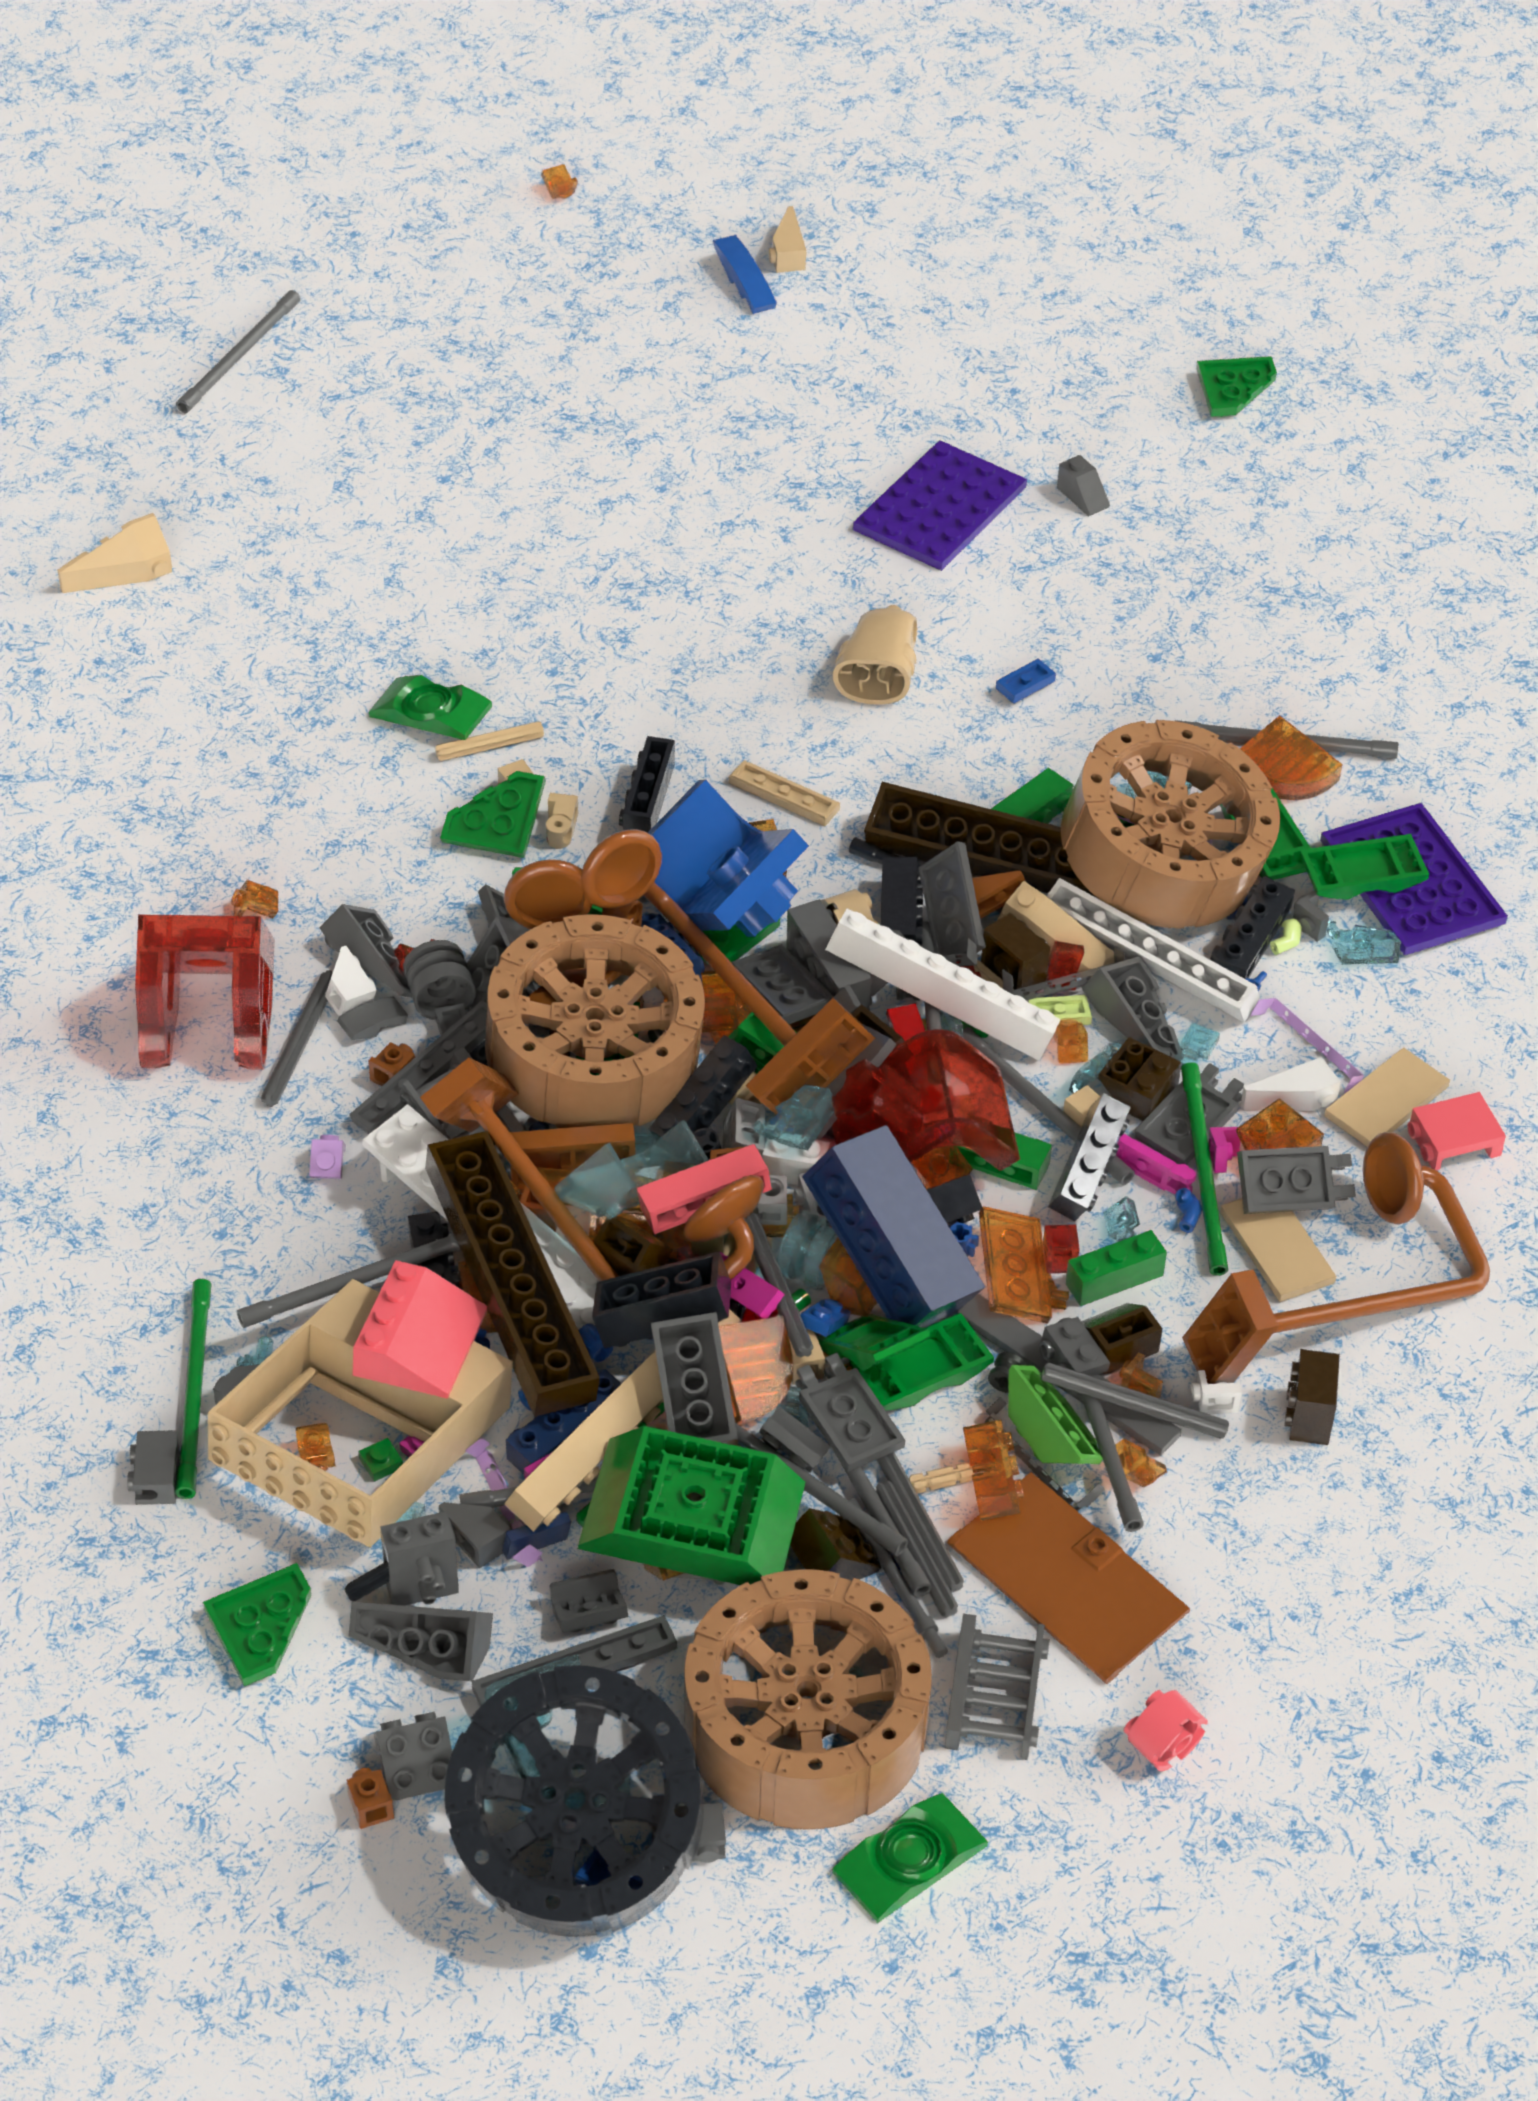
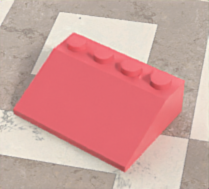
[352,1260,488,1399]

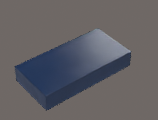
[502,1512,572,1560]

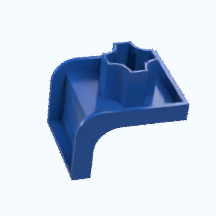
[648,779,809,937]

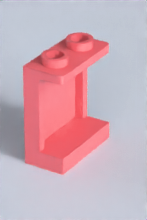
[1407,1092,1506,1170]

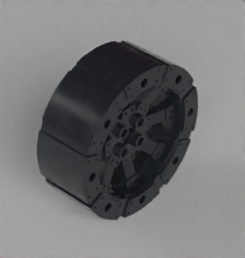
[445,1665,704,1937]

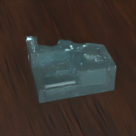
[1327,921,1401,965]
[1069,1042,1122,1093]
[753,1085,839,1151]

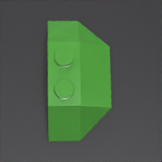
[1008,1365,1103,1464]

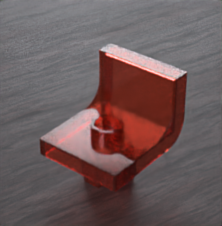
[832,1029,1020,1171]

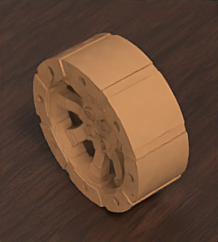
[1061,720,1280,929]
[485,915,705,1128]
[684,1570,932,1829]

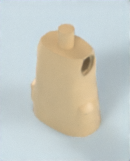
[833,605,917,705]

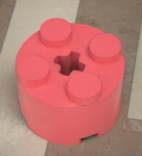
[1124,1690,1208,1771]

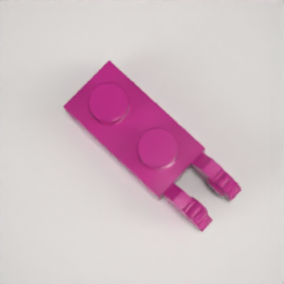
[1116,1134,1196,1195]

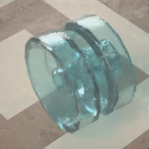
[777,1210,844,1291]

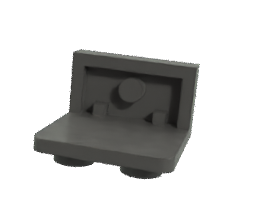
[373,1711,452,1800]

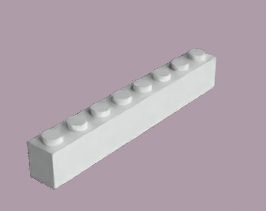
[1047,878,1260,1023]
[825,909,1061,1060]

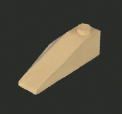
[57,513,172,593]
[997,881,1114,977]

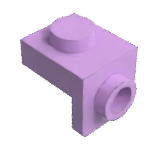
[309,1135,346,1179]

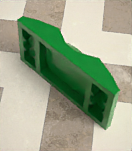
[368,675,492,740]
[1220,788,1311,880]
[1300,834,1429,900]
[817,1313,930,1371]
[849,1313,994,1411]
[833,1793,988,1923]

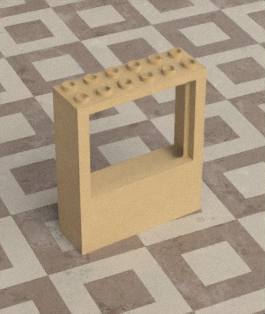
[208,1279,513,1548]

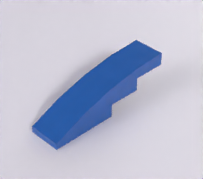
[713,235,777,314]

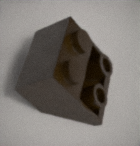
[1098,1037,1182,1121]
[594,1213,673,1276]
[1081,1303,1163,1375]
[790,1508,882,1581]

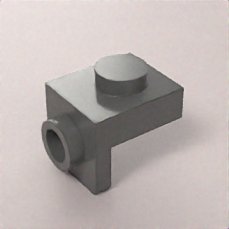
[1293,890,1329,942]

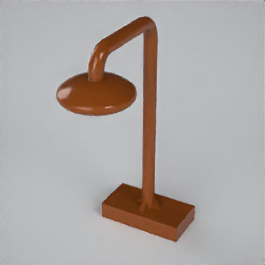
[582,829,875,1125]
[504,859,636,1194]
[420,1057,764,1281]
[1182,1132,1490,1384]

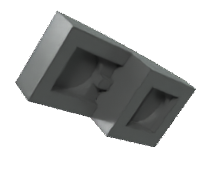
[337,996,408,1040]

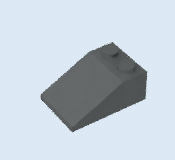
[467,915,531,1012]

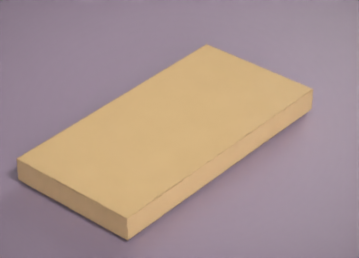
[1324,1047,1450,1147]
[1220,1198,1337,1302]

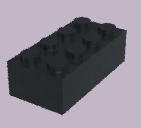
[592,1251,731,1349]

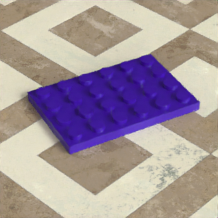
[853,440,1027,571]
[1320,803,1508,956]

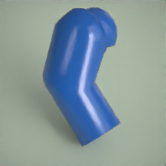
[1175,1188,1202,1233]

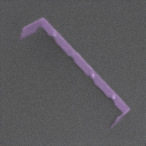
[1251,998,1364,1093]
[465,1438,543,1567]

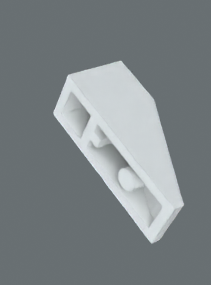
[1240,1057,1341,1111]

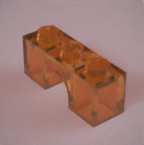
[963,1420,1024,1521]

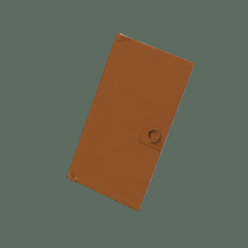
[947,1472,1190,1684]

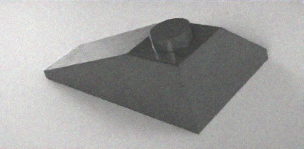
[319,904,412,998]
[1082,956,1184,1061]
[348,1602,493,1681]

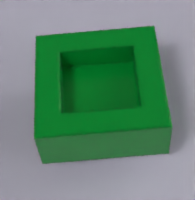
[358,1438,403,1482]

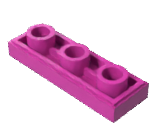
[720,1252,785,1321]

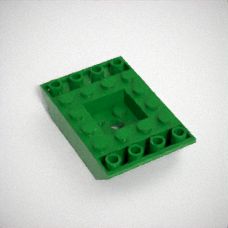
[577,1426,806,1585]

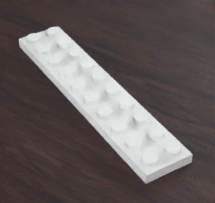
[362,1104,599,1330]

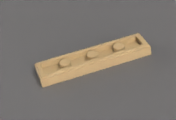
[729,760,840,826]

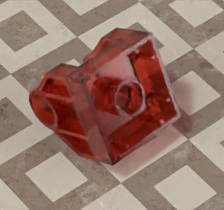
[135,914,275,1070]

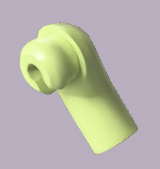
[1270,919,1302,955]

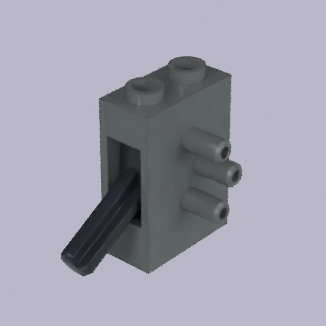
[344,1511,459,1606]

